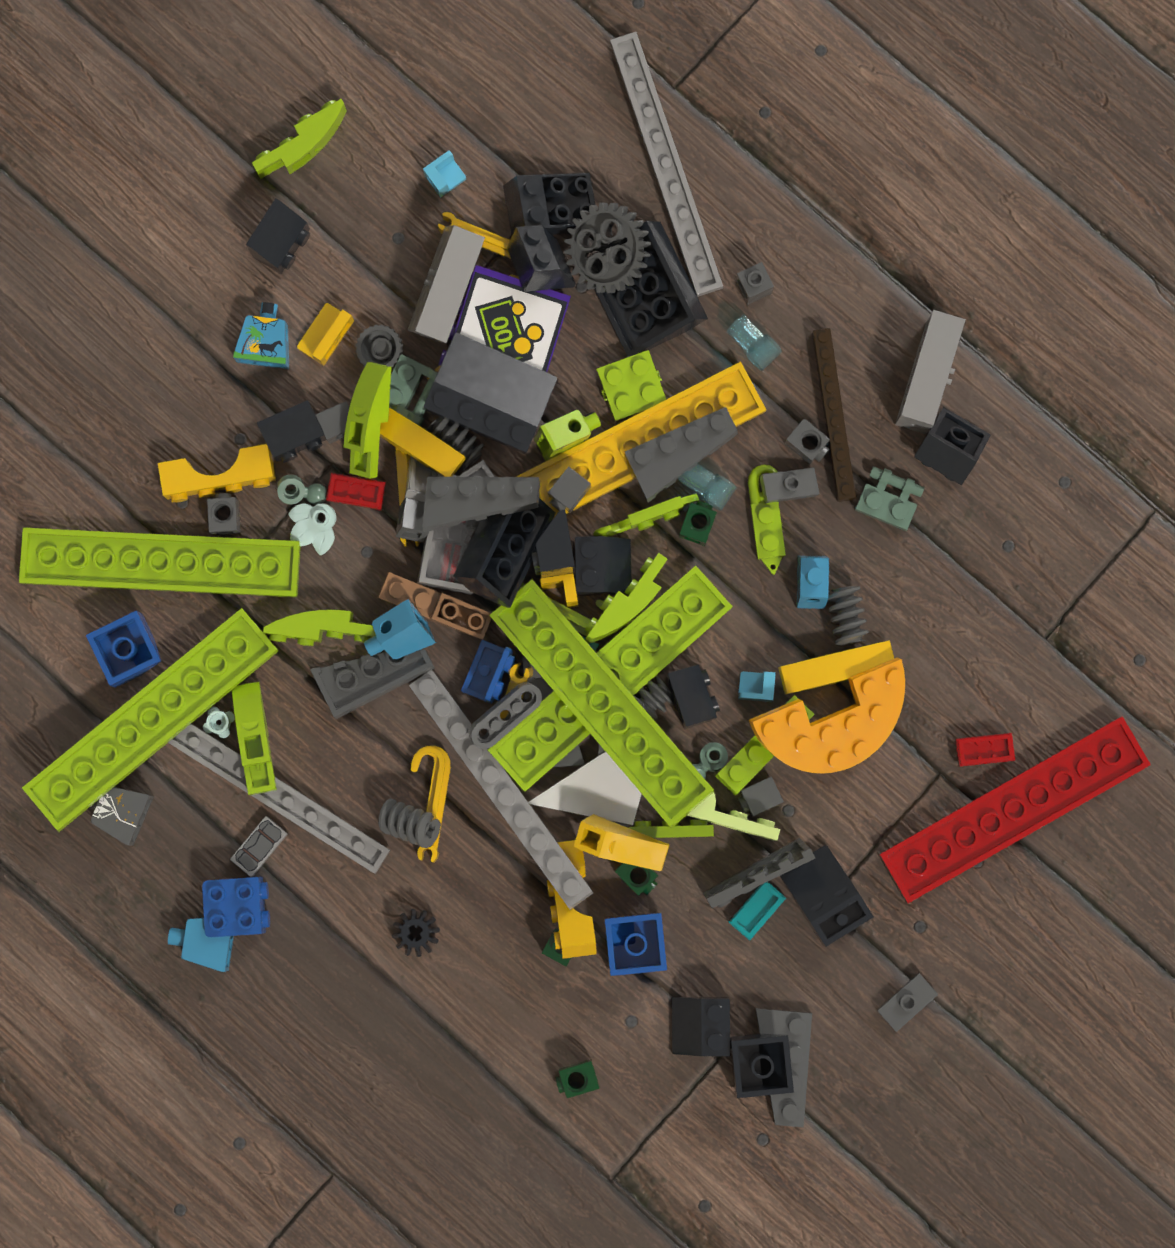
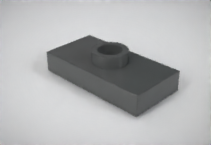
[760,468,819,503]
[877,973,938,1032]

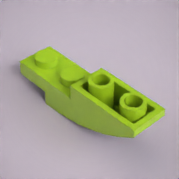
[252,99,347,179]
[343,362,392,479]
[584,553,667,644]
[263,610,376,646]
[232,682,277,796]
[715,695,815,796]

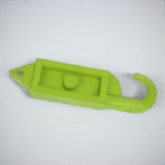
[748,465,786,575]
[593,493,699,537]

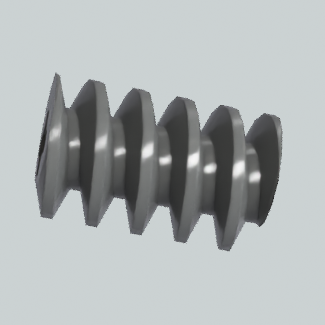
[426,417,484,473]
[827,586,869,646]
[633,675,675,720]
[378,798,441,848]

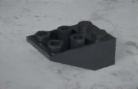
[503,173,595,236]
[780,844,874,947]

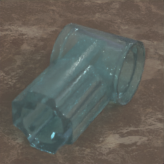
[727,315,782,371]
[678,463,737,511]

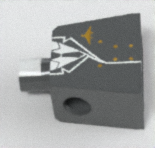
[89,787,154,846]

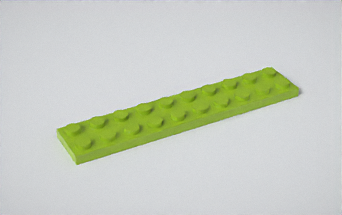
[19,528,301,597]
[487,566,733,792]
[490,579,715,828]
[22,608,278,832]

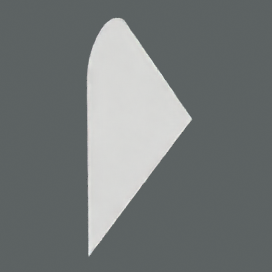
[528,752,641,825]

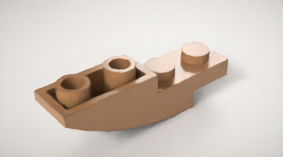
[377,572,492,640]

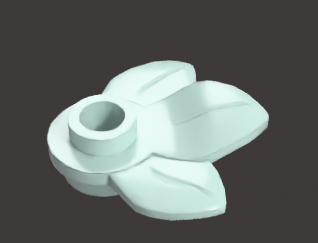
[288,503,336,555]

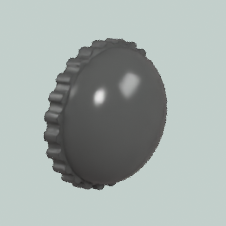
[356,325,403,367]

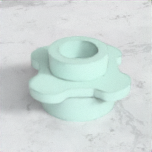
[203,707,235,738]

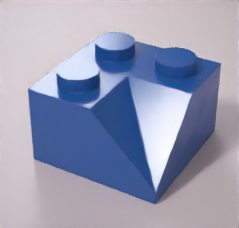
[86,611,161,688]
[605,913,667,976]

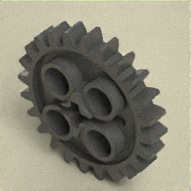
[564,203,651,293]

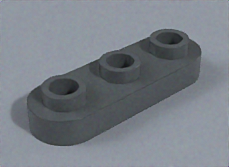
[469,682,542,749]

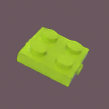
[596,350,666,421]

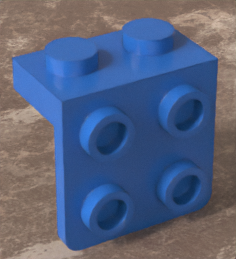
[461,640,516,704]
[202,877,270,937]

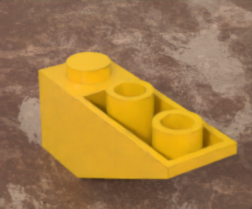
[574,814,669,871]

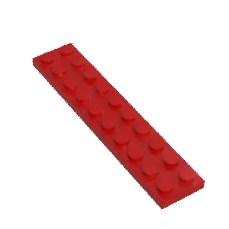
[879,716,1151,904]

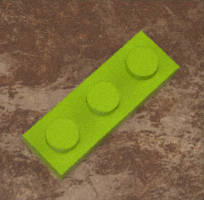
[629,820,714,838]

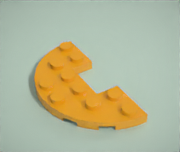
[749,658,905,774]

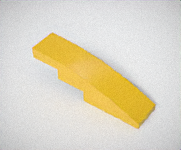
[380,408,466,477]
[778,640,894,695]

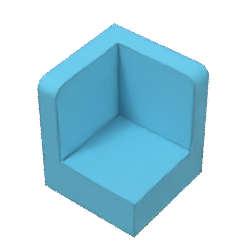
[423,150,466,198]
[738,671,775,702]

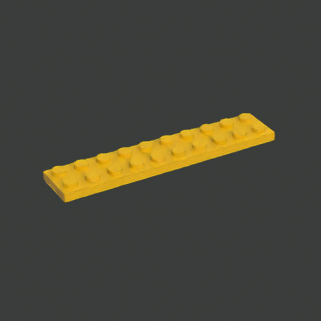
[516,362,766,519]

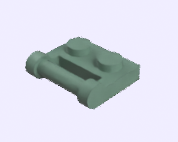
[389,354,438,426]

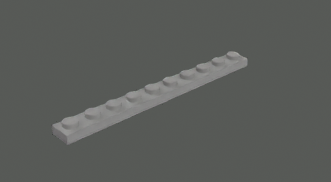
[610,32,723,297]
[409,670,593,910]
[168,724,391,874]

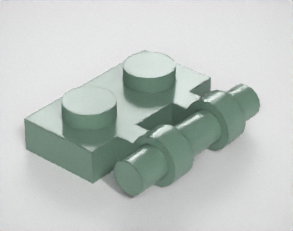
[855,466,925,531]

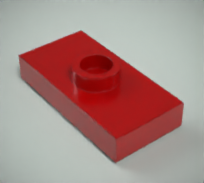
[326,473,386,510]
[955,733,1015,767]

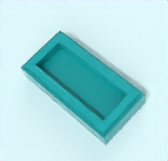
[728,882,786,941]

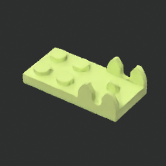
[686,792,780,841]

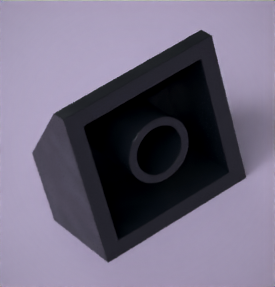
[246,198,310,274]
[507,225,576,292]
[257,400,327,463]
[914,407,991,486]
[575,536,632,596]
[666,665,720,730]
[672,997,730,1056]
[730,1034,794,1098]

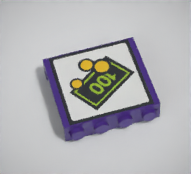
[439,265,571,372]

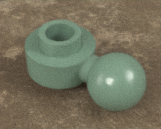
[277,475,327,505]
[692,742,728,779]

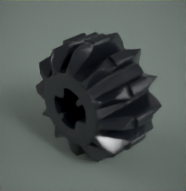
[392,909,440,957]

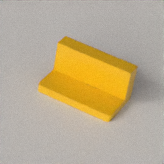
[297,303,354,366]
[540,573,578,608]

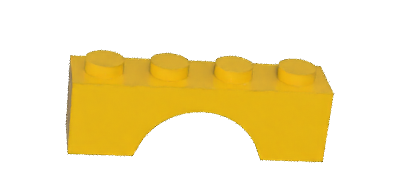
[158,444,276,502]
[547,840,597,959]

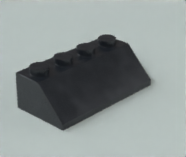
[453,498,556,608]
[532,510,576,579]

